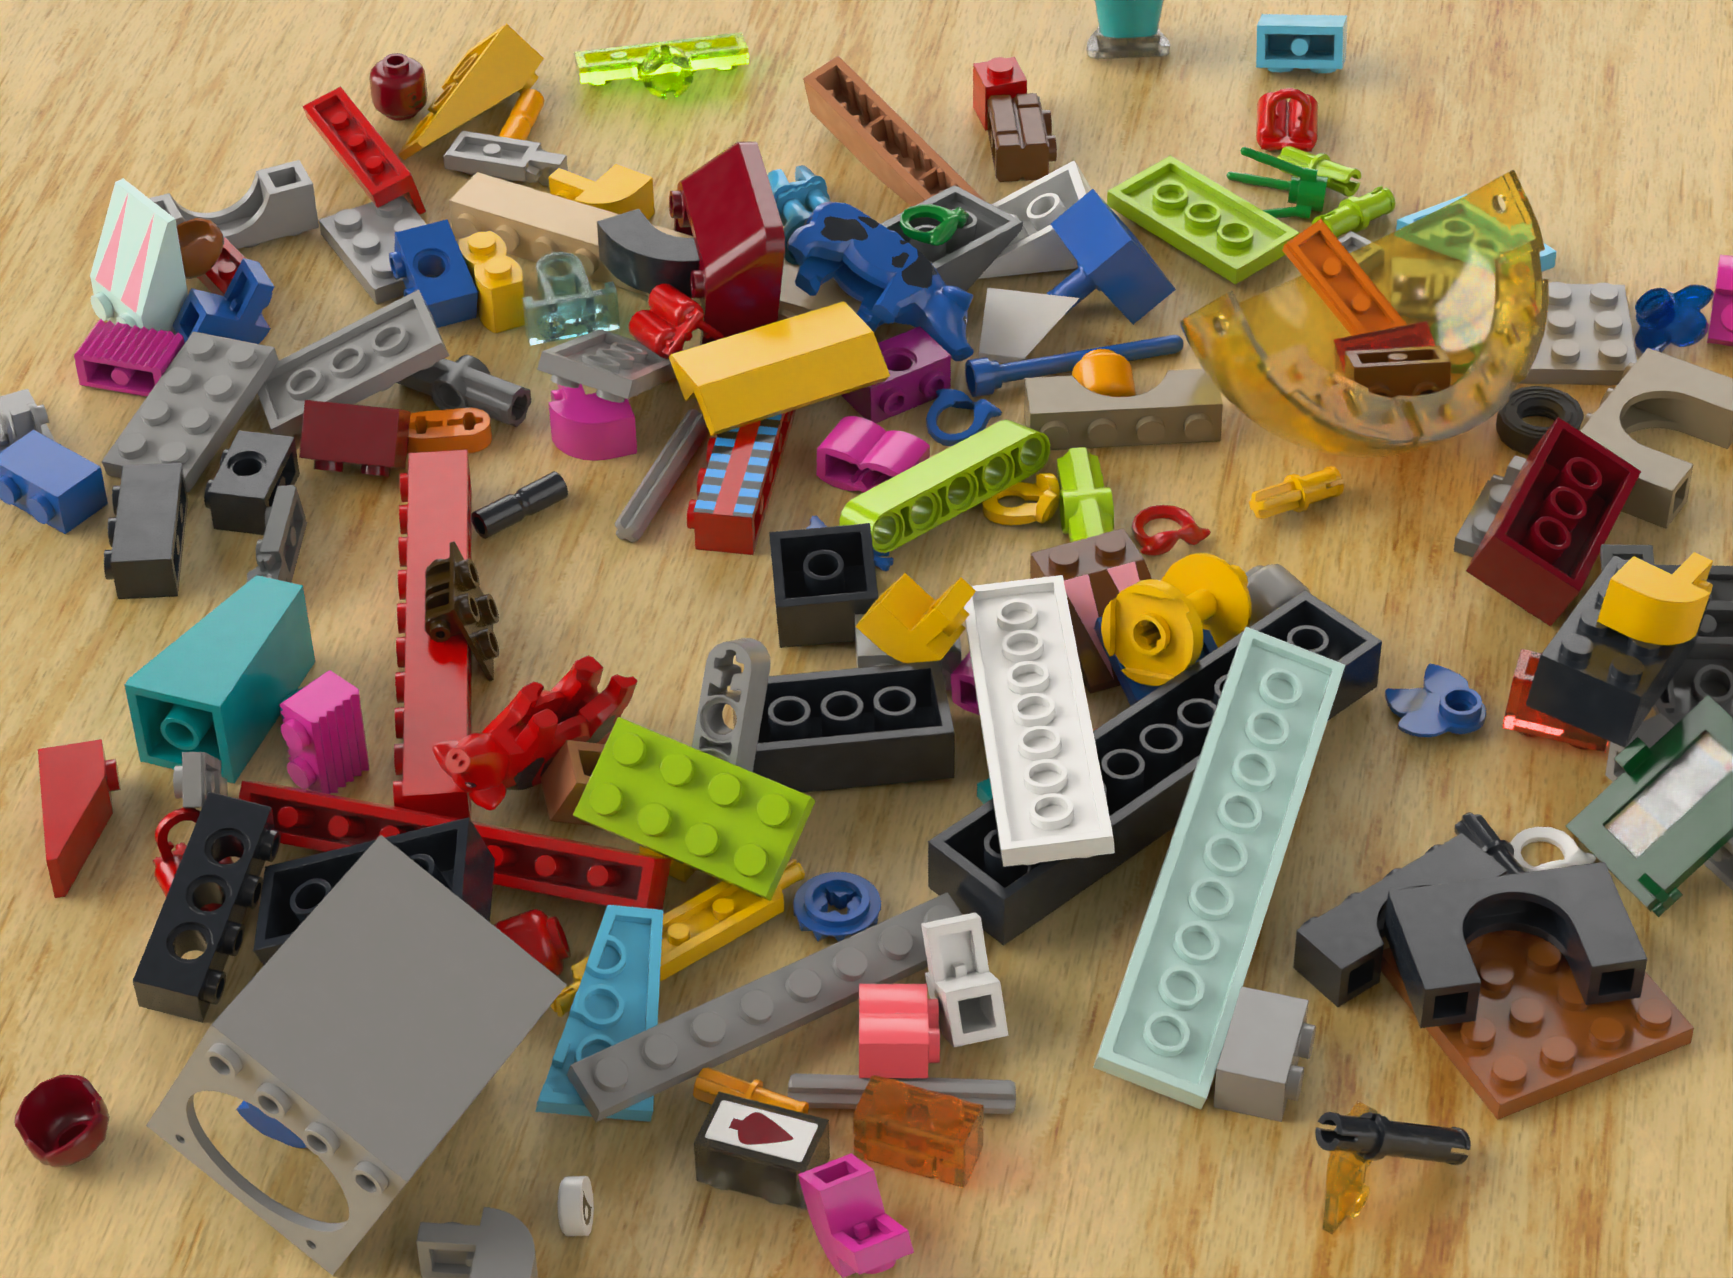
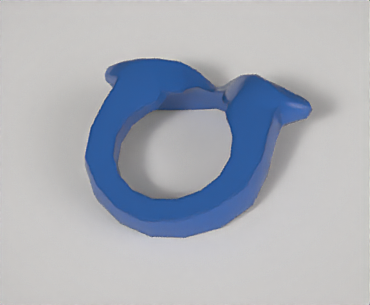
[926,389,1002,447]

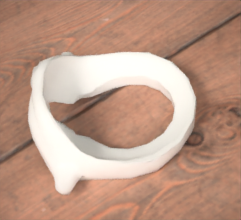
[1510,827,1596,872]

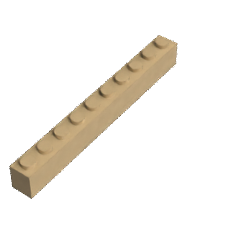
[449,172,862,321]

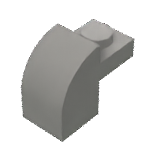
[416,1207,538,1278]

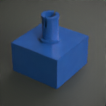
[1047,189,1176,325]

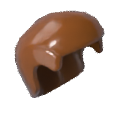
[177,218,224,279]

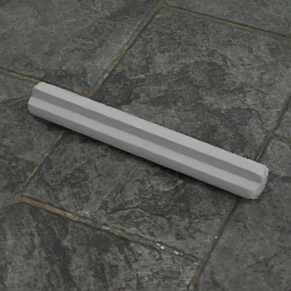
[615,409,709,543]
[788,1073,1016,1114]

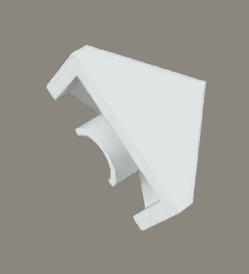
[979,288,1079,363]

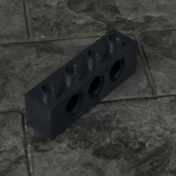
[133,792,281,1023]

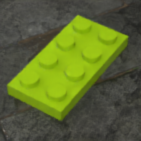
[1107,155,1300,284]
[573,717,816,901]

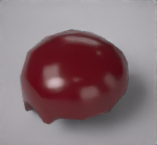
[14,1074,110,1167]

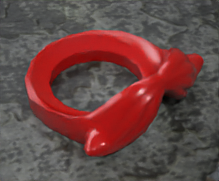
[1132,505,1211,556]

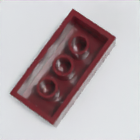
[1466,417,1641,627]

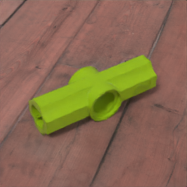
[1057,447,1114,542]

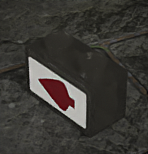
[694,1092,830,1210]

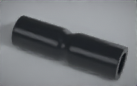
[471,471,568,539]

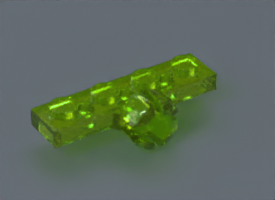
[574,32,749,99]

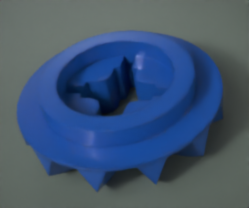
[793,872,881,942]

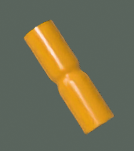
[499,89,544,140]

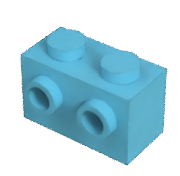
[1256,14,1347,73]

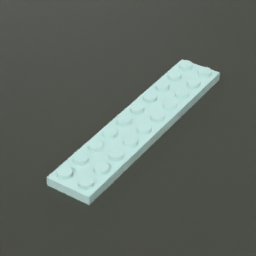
[1093,627,1345,1110]

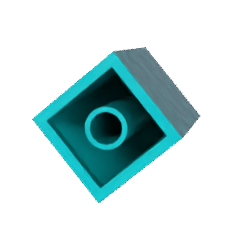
[124,575,315,784]

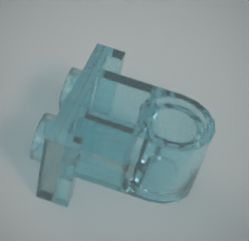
[522,252,620,345]

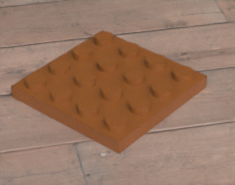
[1381,930,1694,1120]

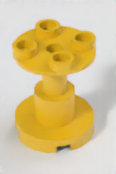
[1101,553,1252,686]

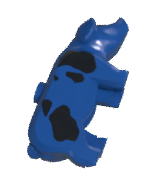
[787,202,974,361]

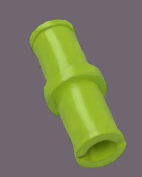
[1312,186,1396,237]

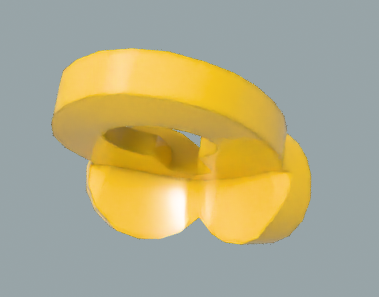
[982,473,1060,525]

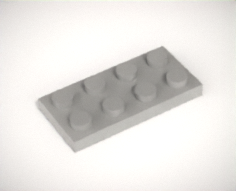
[257,290,450,436]
[537,329,676,403]
[102,331,279,492]

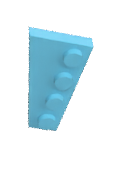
[535,905,663,1122]

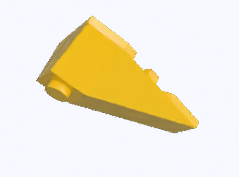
[398,23,544,160]

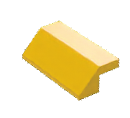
[669,301,890,436]

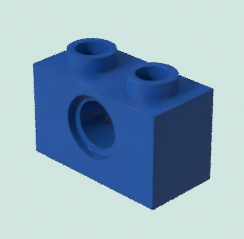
[389,219,478,328]

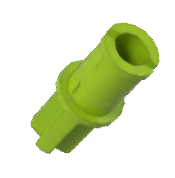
[1277,146,1361,197]

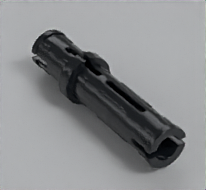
[1315,1112,1471,1165]

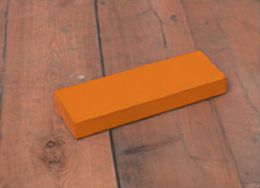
[1282,219,1409,350]

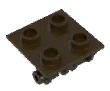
[425,541,499,681]

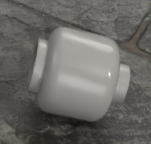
[1246,564,1311,626]

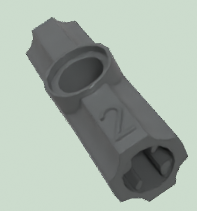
[397,355,531,427]

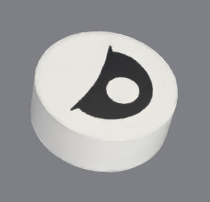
[558,1176,594,1237]

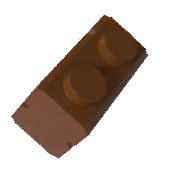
[987,93,1057,182]

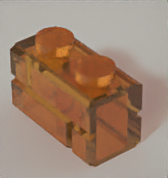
[853,1075,984,1188]

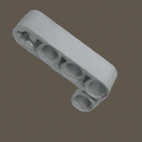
[692,638,770,772]

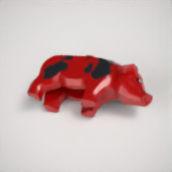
[432,655,638,811]

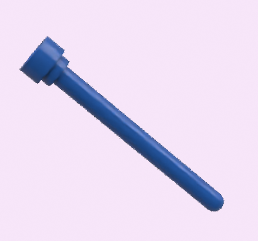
[965,335,1184,397]

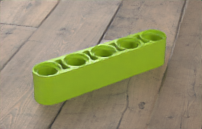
[839,419,1051,553]

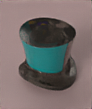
[1086,0,1170,59]

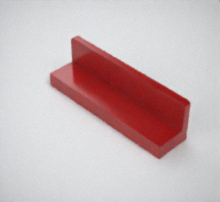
[302,86,426,215]

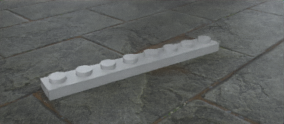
[567,892,963,1122]

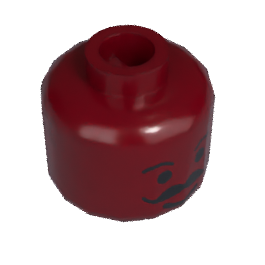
[369,53,428,121]

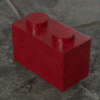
[299,400,411,477]

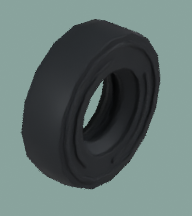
[1496,386,1584,455]

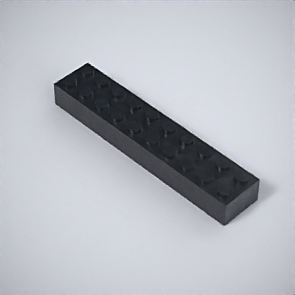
[928,590,1382,946]

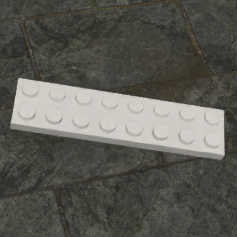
[963,575,1115,867]

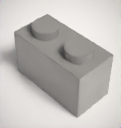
[1214,986,1316,1122]

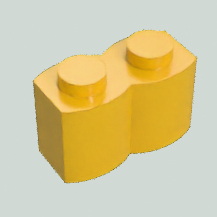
[458,231,527,333]

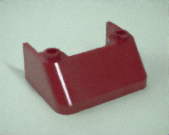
[669,141,785,345]

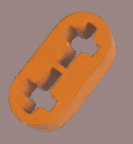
[407,408,492,454]

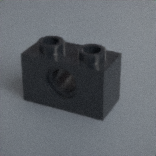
[204,430,300,535]

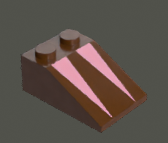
[1030,528,1152,694]

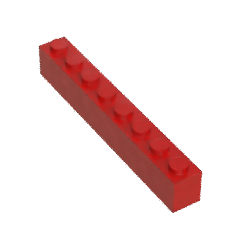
[239,781,672,910]

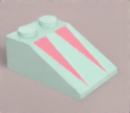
[90,178,188,334]

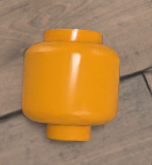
[1071,349,1136,397]

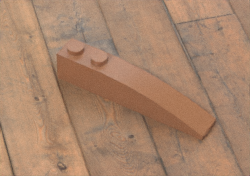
[803,56,985,206]

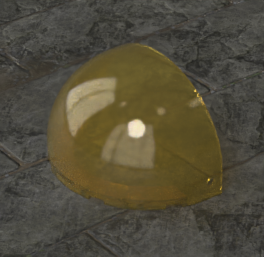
[1179,170,1549,458]

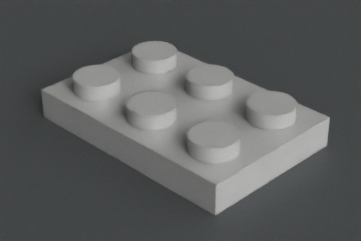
[319,195,436,304]

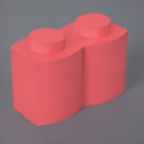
[859,984,940,1078]

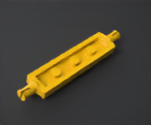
[551,859,805,1017]

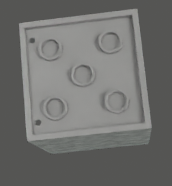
[146,835,567,1276]

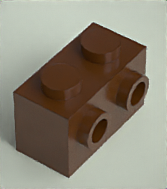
[1344,345,1451,427]

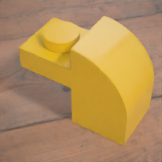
[548,164,655,219]
[1597,552,1713,645]
[855,573,976,663]

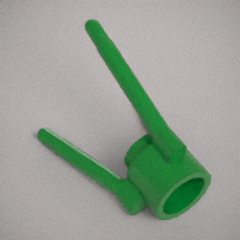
[1226,147,1328,219]

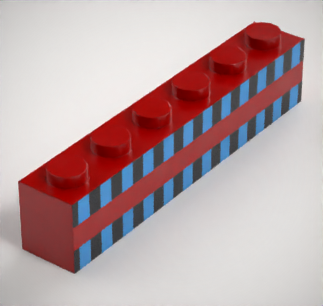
[687,409,796,555]

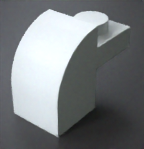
[921,912,1009,1047]

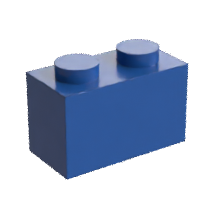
[0,430,108,534]

